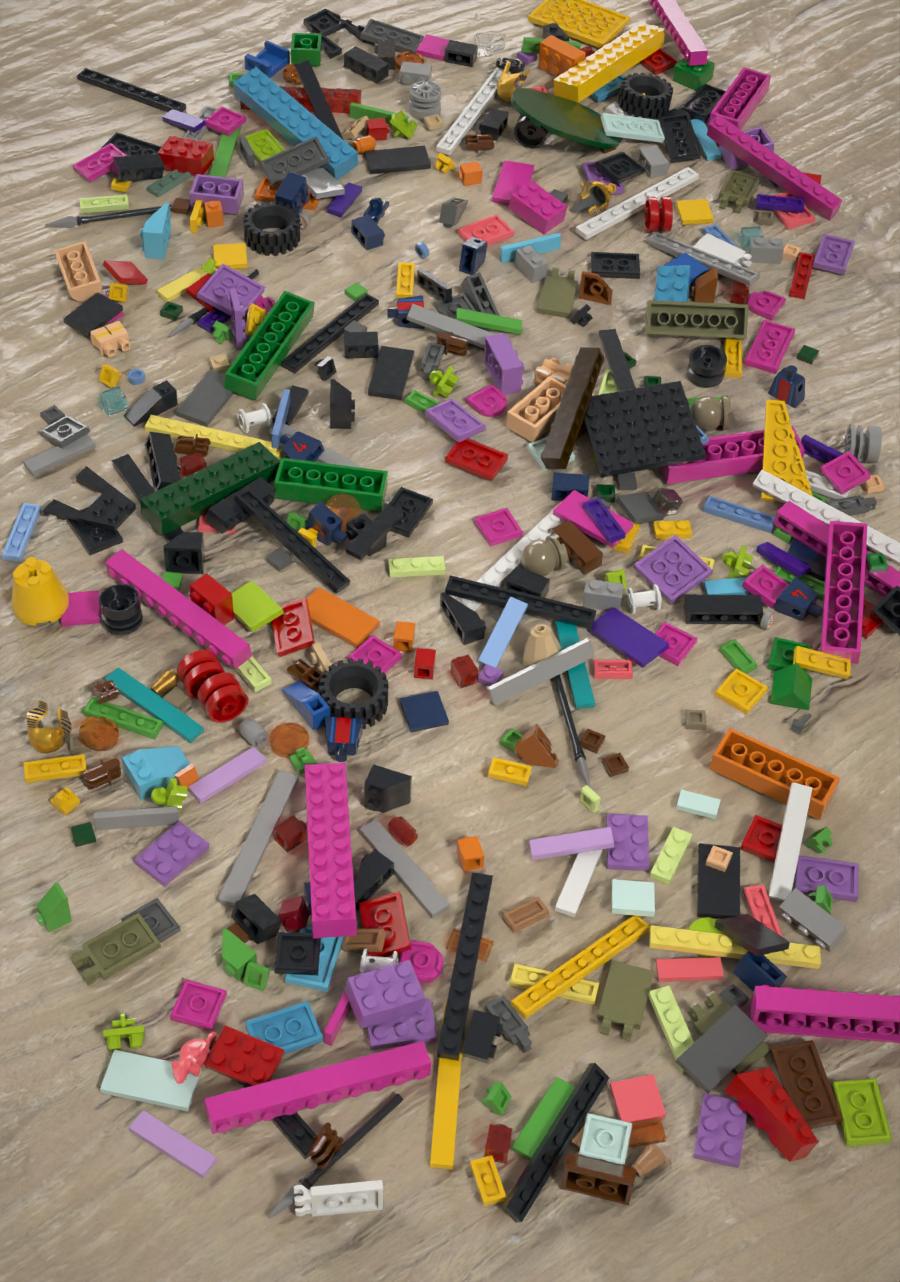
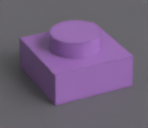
[516,51,538,64]
[478,664,503,686]

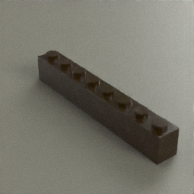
[541,347,605,469]

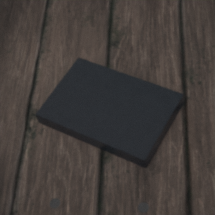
[595,152,645,184]
[591,252,640,279]
[63,292,123,337]
[388,487,433,538]
[66,507,123,556]
[714,914,790,956]

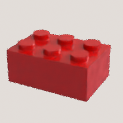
[158,136,214,175]

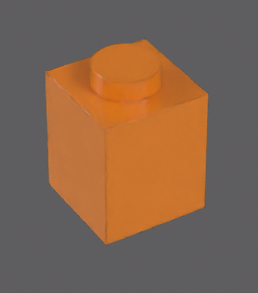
[458,161,483,186]
[204,201,223,227]
[393,621,416,653]
[456,836,484,872]

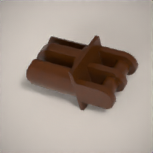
[465,131,494,153]
[437,332,468,356]
[175,434,211,459]
[286,659,323,690]
[91,679,120,704]
[83,758,121,790]
[307,1122,344,1170]

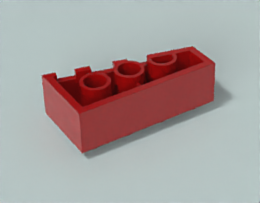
[724,1067,819,1162]

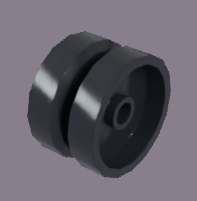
[514,115,549,149]
[687,345,727,388]

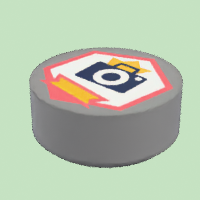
[299,213,310,230]
[760,610,775,630]

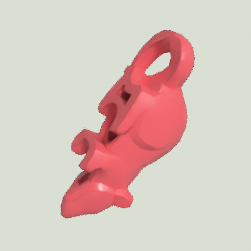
[171,1032,218,1084]

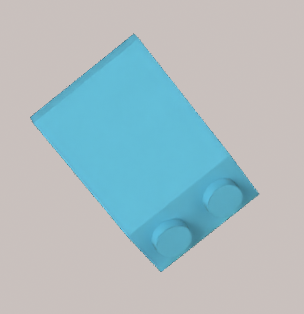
[140,203,171,259]
[122,746,190,801]

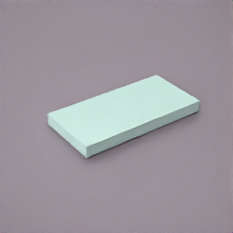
[601,113,665,143]
[100,1050,201,1112]

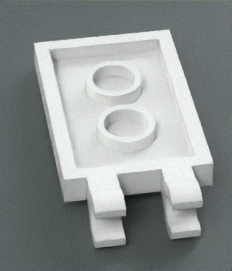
[693,233,752,267]
[294,1180,383,1217]

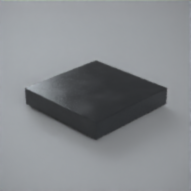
[274,932,321,976]

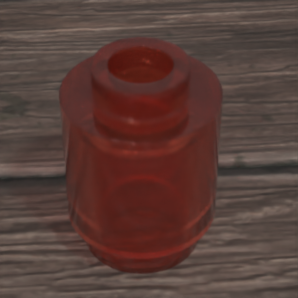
[388,816,418,847]

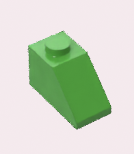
[36,882,72,932]
[222,928,257,981]

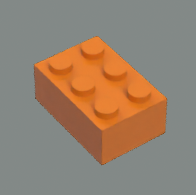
[538,35,586,77]

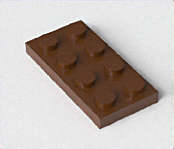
[770,1040,843,1129]

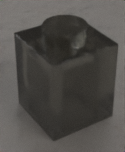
[650,488,683,515]

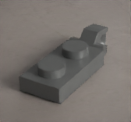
[421,342,445,381]
[826,495,877,516]
[485,996,532,1053]

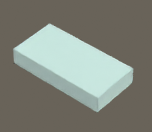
[676,790,721,819]

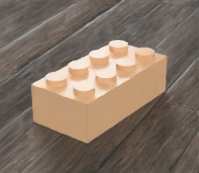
[506,376,566,442]

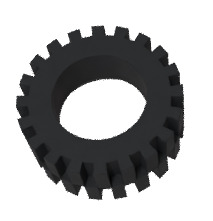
[618,73,673,119]
[243,201,300,256]
[319,658,389,729]

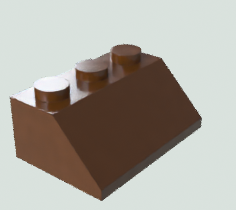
[560,1153,636,1205]

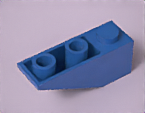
[282,682,330,730]

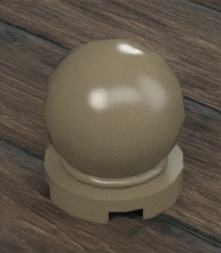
[690,395,731,431]
[521,534,568,576]

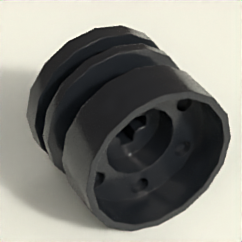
[99,584,143,635]

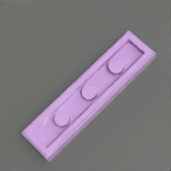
[188,747,266,804]
[529,827,614,860]
[129,1110,217,1179]

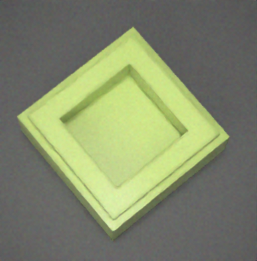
[580,785,601,813]

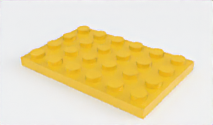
[528,0,630,48]

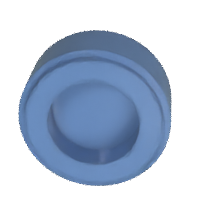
[415,242,430,259]
[128,369,145,385]

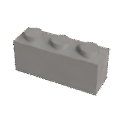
[779,888,847,952]

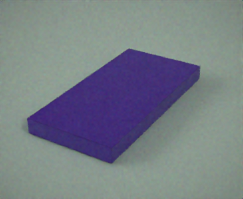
[587,607,669,668]

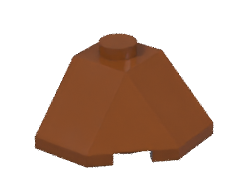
[691,268,718,303]
[579,271,613,305]
[514,724,559,768]

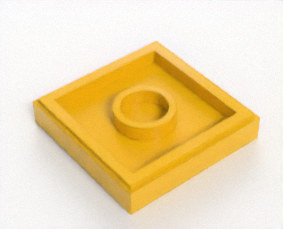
[676,199,714,225]
[213,243,248,269]
[714,669,769,715]

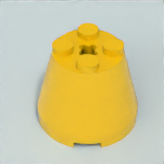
[11,557,69,626]

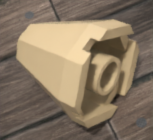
[523,624,563,667]

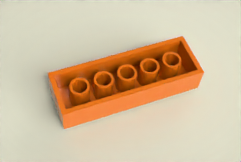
[710,728,840,820]

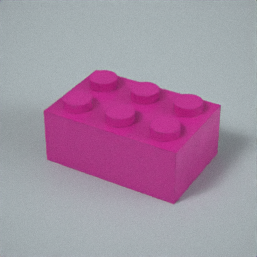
[509,181,568,234]

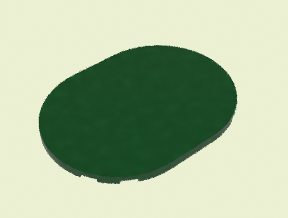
[511,88,622,149]

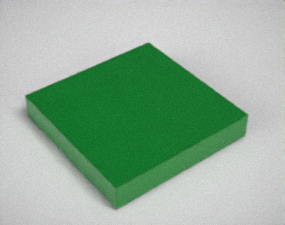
[767,637,812,672]

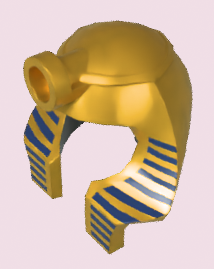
[497,62,530,102]
[572,181,616,217]
[27,700,72,754]

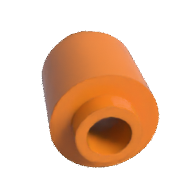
[352,135,376,154]

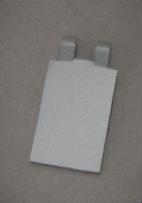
[301,167,345,199]

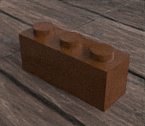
[551,520,603,575]

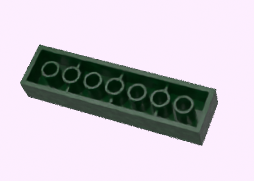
[140,442,280,536]

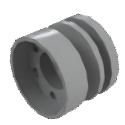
[409,81,441,121]
[844,425,882,463]

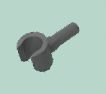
[790,713,812,733]

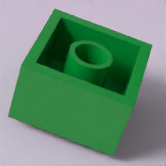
[291,33,322,66]
[672,58,715,91]

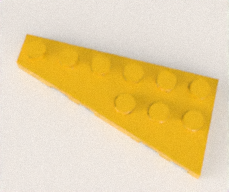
[761,400,813,502]

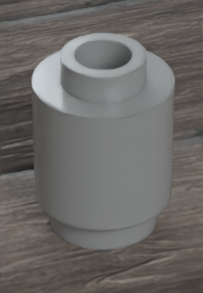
[239,718,268,747]

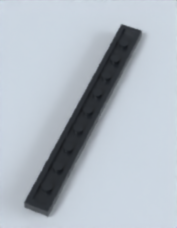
[437,872,493,1061]

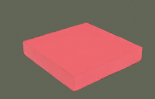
[610,1075,666,1125]

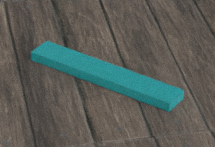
[554,620,595,709]
[104,667,204,743]

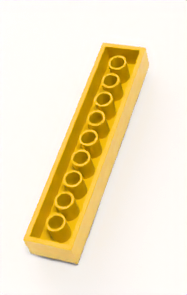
[554,23,664,103]

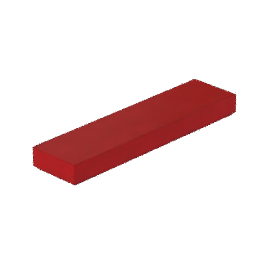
[789,252,815,300]

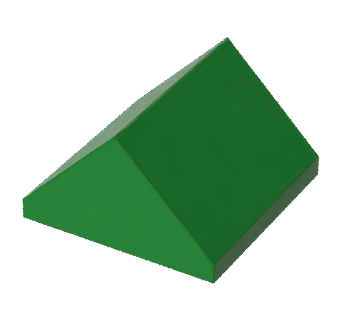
[770,663,812,710]

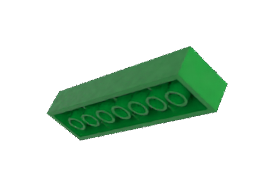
[224,291,315,401]

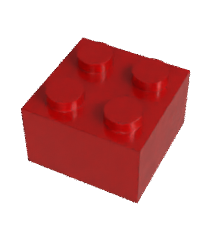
[189,573,234,625]

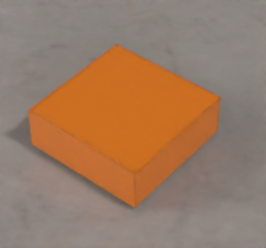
[174,764,199,791]

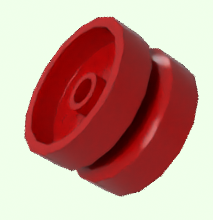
[644,196,673,232]
[177,650,225,700]
[197,673,249,723]

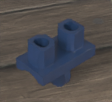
[363,197,389,224]

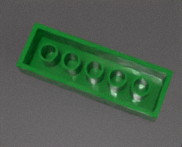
[274,458,388,512]

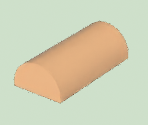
[54,241,102,302]

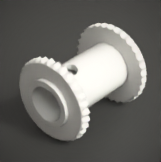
[238,403,272,433]
[627,584,662,614]
[360,949,399,974]

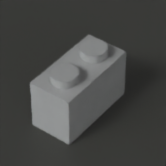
[399,61,432,86]
[638,145,669,179]
[748,237,784,264]
[515,245,547,284]
[582,579,624,611]

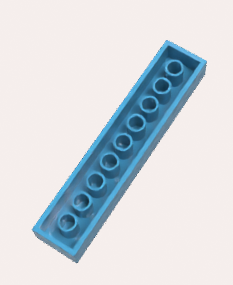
[233,67,358,180]

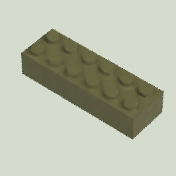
[645,300,749,340]

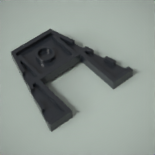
[303,8,367,59]
[43,466,136,531]

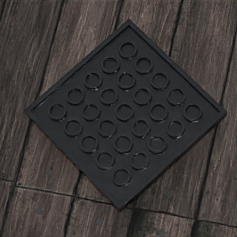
[583,381,706,478]

